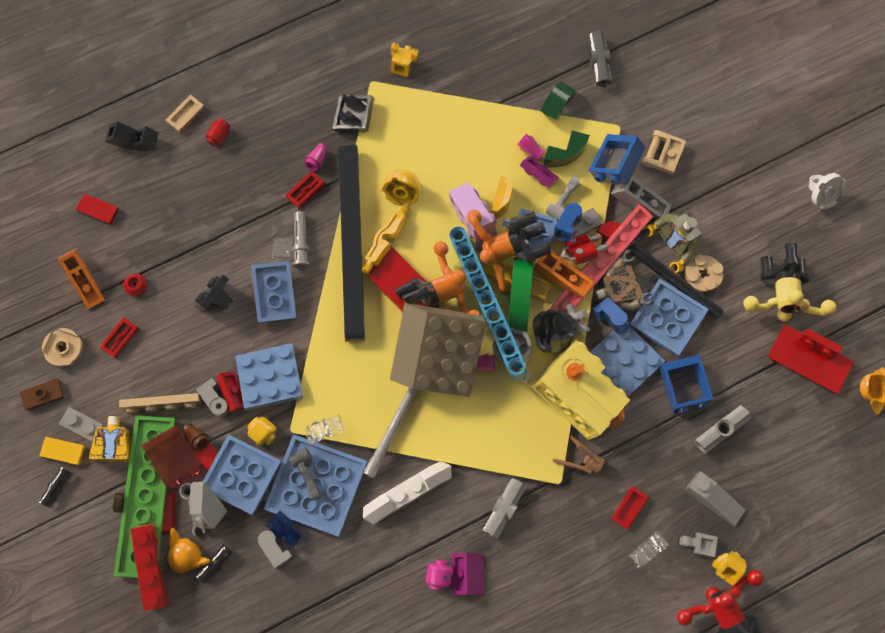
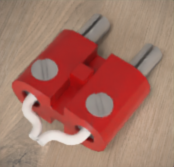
[561,233,608,265]

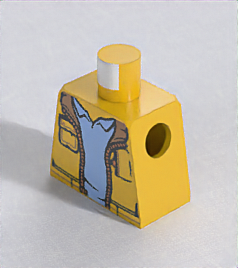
[89,416,131,462]

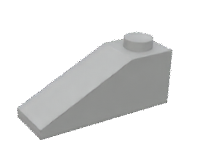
[611,176,672,219]
[685,471,745,526]

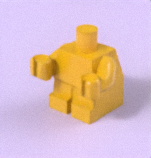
[391,43,419,77]
[712,551,747,586]

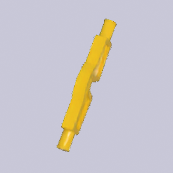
[362,204,410,274]

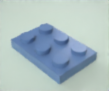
[251,261,296,323]

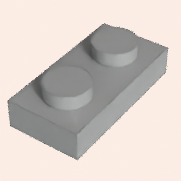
[574,208,603,238]
[59,407,104,442]

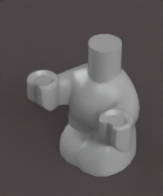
[566,303,590,336]

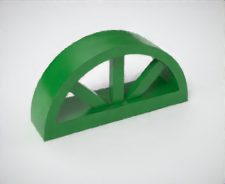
[508,257,533,334]

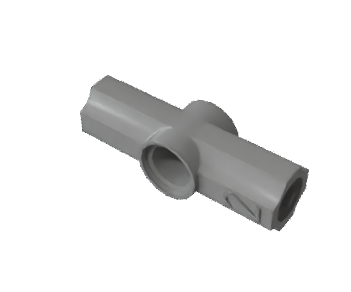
[694,405,751,454]
[482,478,527,539]

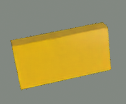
[39,437,85,465]

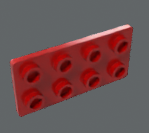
[767,325,853,394]

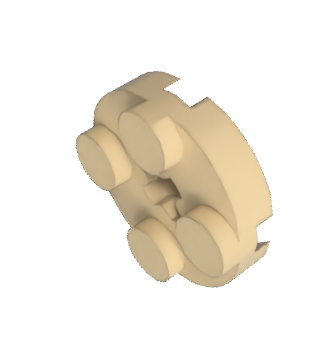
[684,255,723,293]
[42,328,83,367]

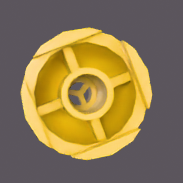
[382,169,421,206]

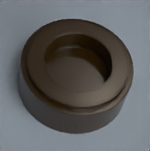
[113,493,125,513]

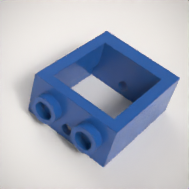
[659,355,714,414]

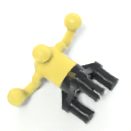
[743,242,837,322]

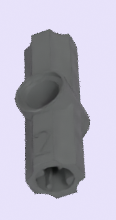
[589,31,612,87]

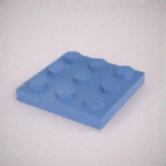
[629,279,709,357]
[590,326,665,398]
[235,343,303,411]
[203,434,282,515]

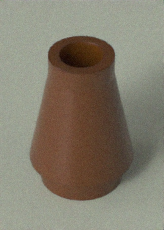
[183,423,209,451]

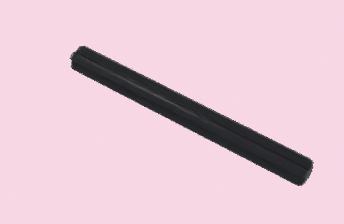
[628,243,724,319]

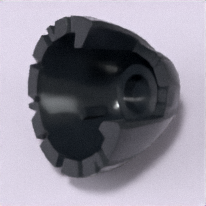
[532,310,577,354]

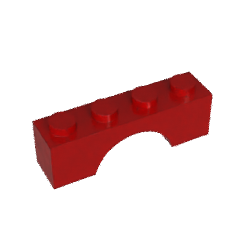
[130,523,169,611]

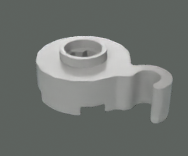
[492,327,532,385]

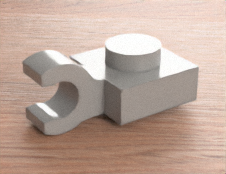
[679,533,718,557]

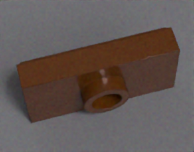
[20,379,64,411]

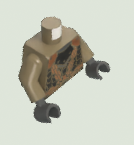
[595,250,654,311]

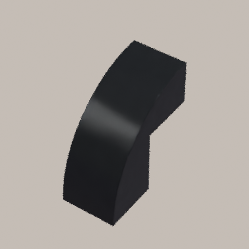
[105,121,159,151]

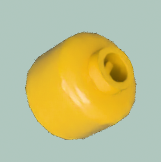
[247,417,277,446]

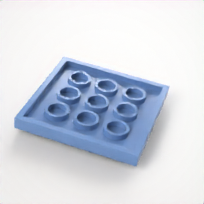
[264,434,368,537]

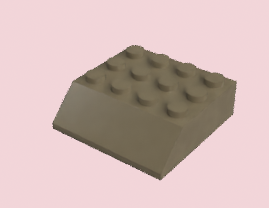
[390,303,486,397]

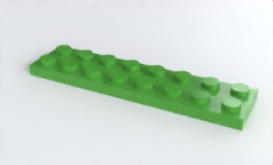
[114,415,176,578]

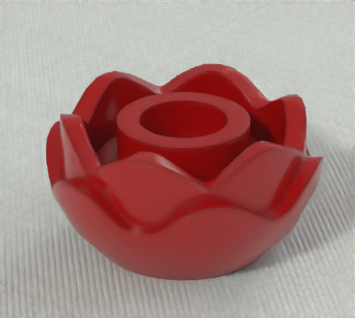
[124,274,148,297]

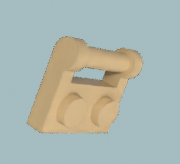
[642,130,686,175]

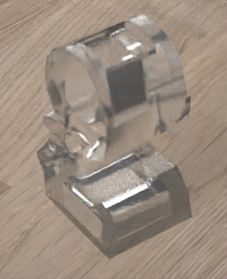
[305,414,346,446]
[629,531,669,569]

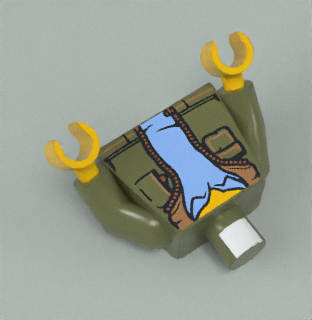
[642,214,701,273]

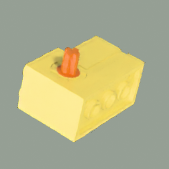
[531,340,630,440]

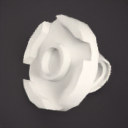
[809,173,846,210]

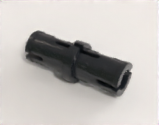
[38,467,71,508]
[195,544,233,584]

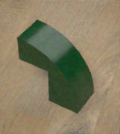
[540,81,577,121]
[543,130,590,167]

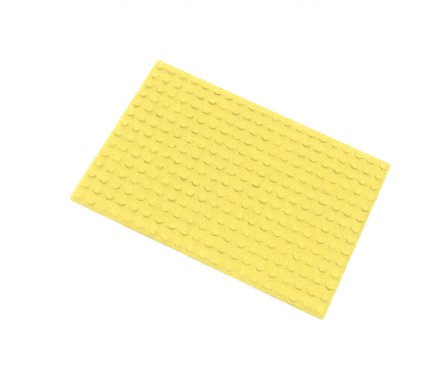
[290,82,620,484]

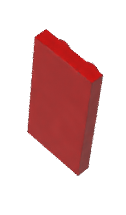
[364,246,427,313]

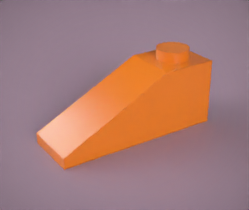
[58,248,105,309]
[533,251,595,298]

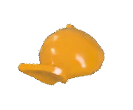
[860,367,885,415]
[167,528,210,574]

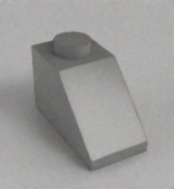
[189,482,227,529]

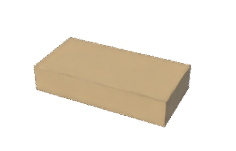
[166,95,205,134]

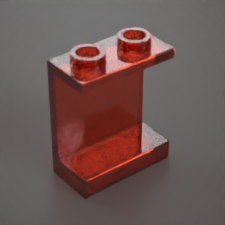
[141,425,202,489]

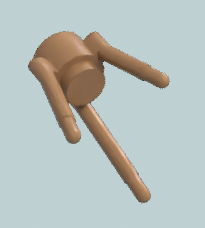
[552,435,604,474]

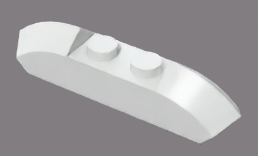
[363,461,451,524]

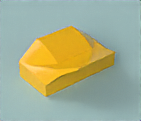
[491,176,514,219]

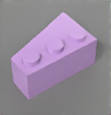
[448,182,497,253]

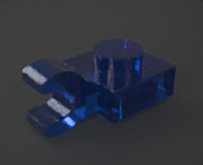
[265,510,302,547]

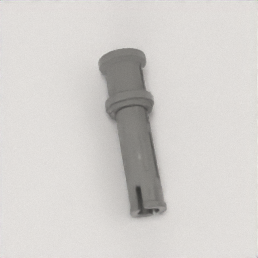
[292,211,310,269]

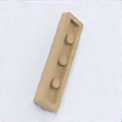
[119,393,202,414]

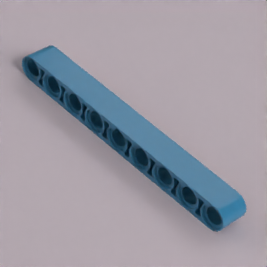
[449,226,527,381]

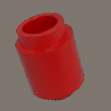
[205,118,231,147]

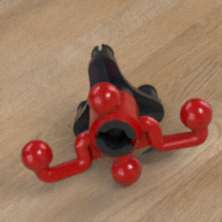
[676,570,764,633]

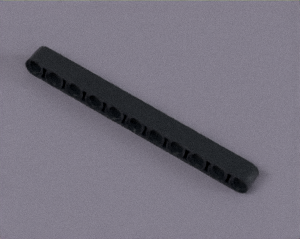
[339,145,365,342]

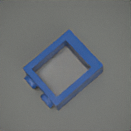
[589,134,646,185]

